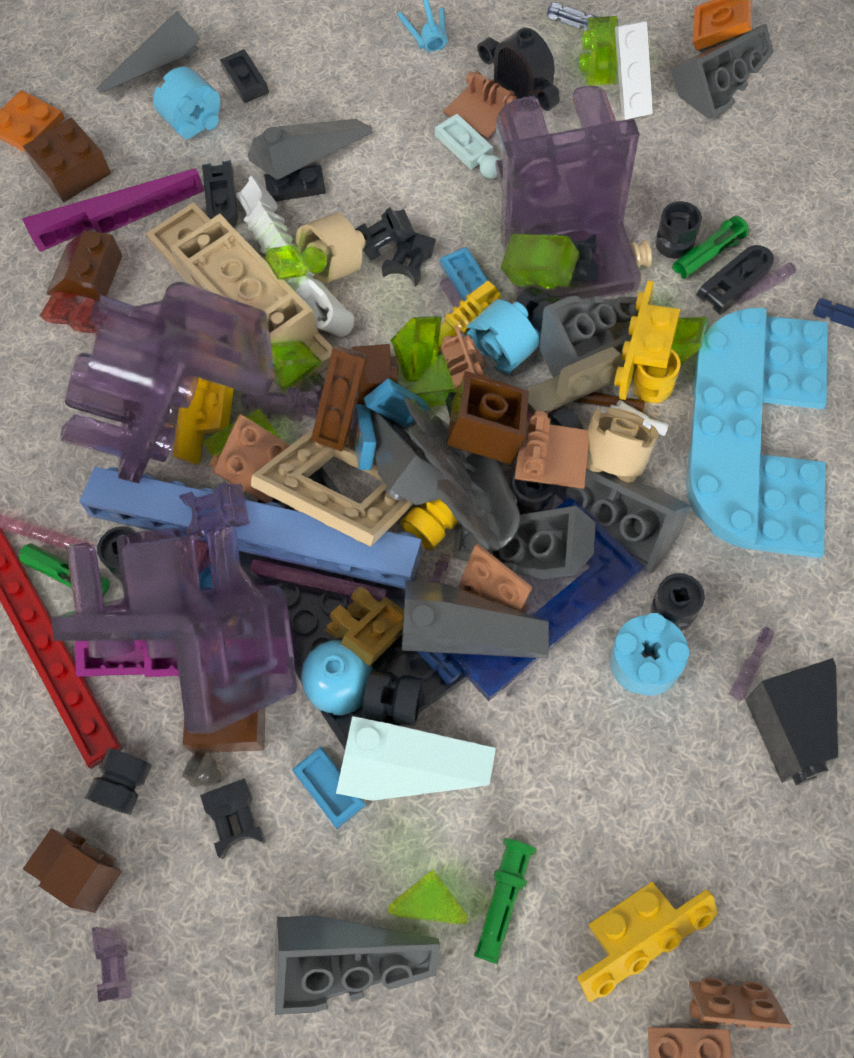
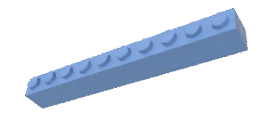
[79,466,423,589]

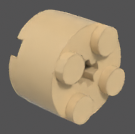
[295,212,365,284]
[586,408,659,482]

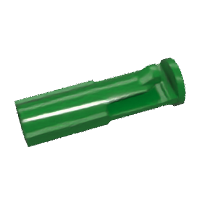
[672,215,749,279]
[19,543,110,604]

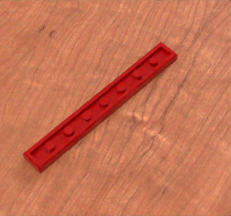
[0,528,123,769]

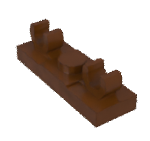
[311,345,368,452]

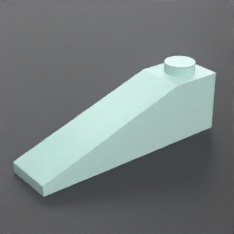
[336,716,496,801]

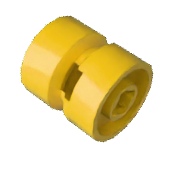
[632,349,680,403]
[400,499,459,551]

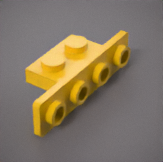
[614,281,680,400]
[173,333,236,465]
[577,882,718,1002]

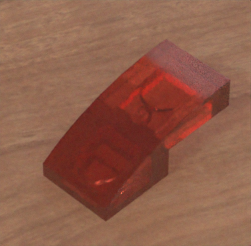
[39,292,111,333]

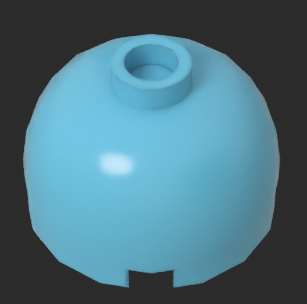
[301,640,372,715]

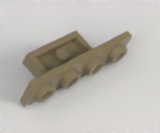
[525,347,636,414]

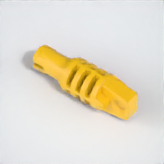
[424,281,502,355]

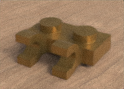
[325,586,404,666]

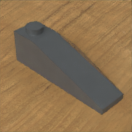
[96,11,200,93]
[671,24,774,119]
[248,119,373,180]
[369,408,445,505]
[402,581,549,658]
[274,916,440,1015]

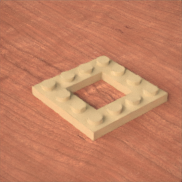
[251,428,413,547]

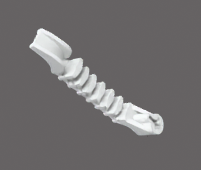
[236,175,354,337]

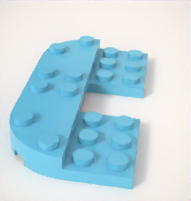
[686,308,828,558]

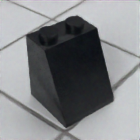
[745,658,838,786]

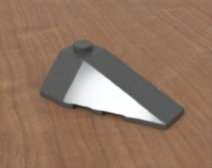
[539,296,639,377]
[555,468,691,573]
[453,506,596,579]

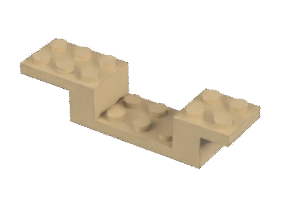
[145,202,333,394]

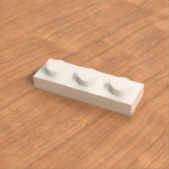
[615,21,653,119]

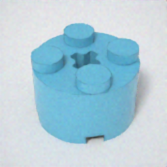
[153,67,220,139]
[467,299,541,374]
[610,613,690,696]

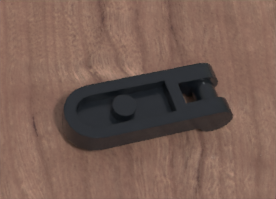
[202,160,238,227]
[696,245,774,315]

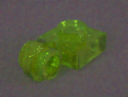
[265,245,327,280]

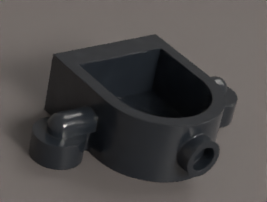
[477,27,560,114]

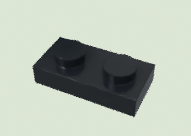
[220,49,269,103]
[264,165,326,202]

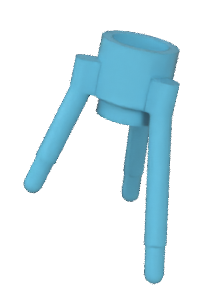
[397,0,448,52]

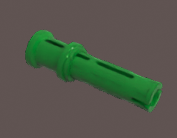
[474,838,537,965]

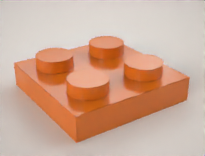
[693,0,752,51]
[0,90,65,153]

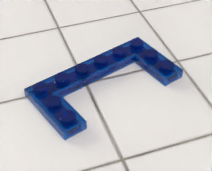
[447,497,644,702]

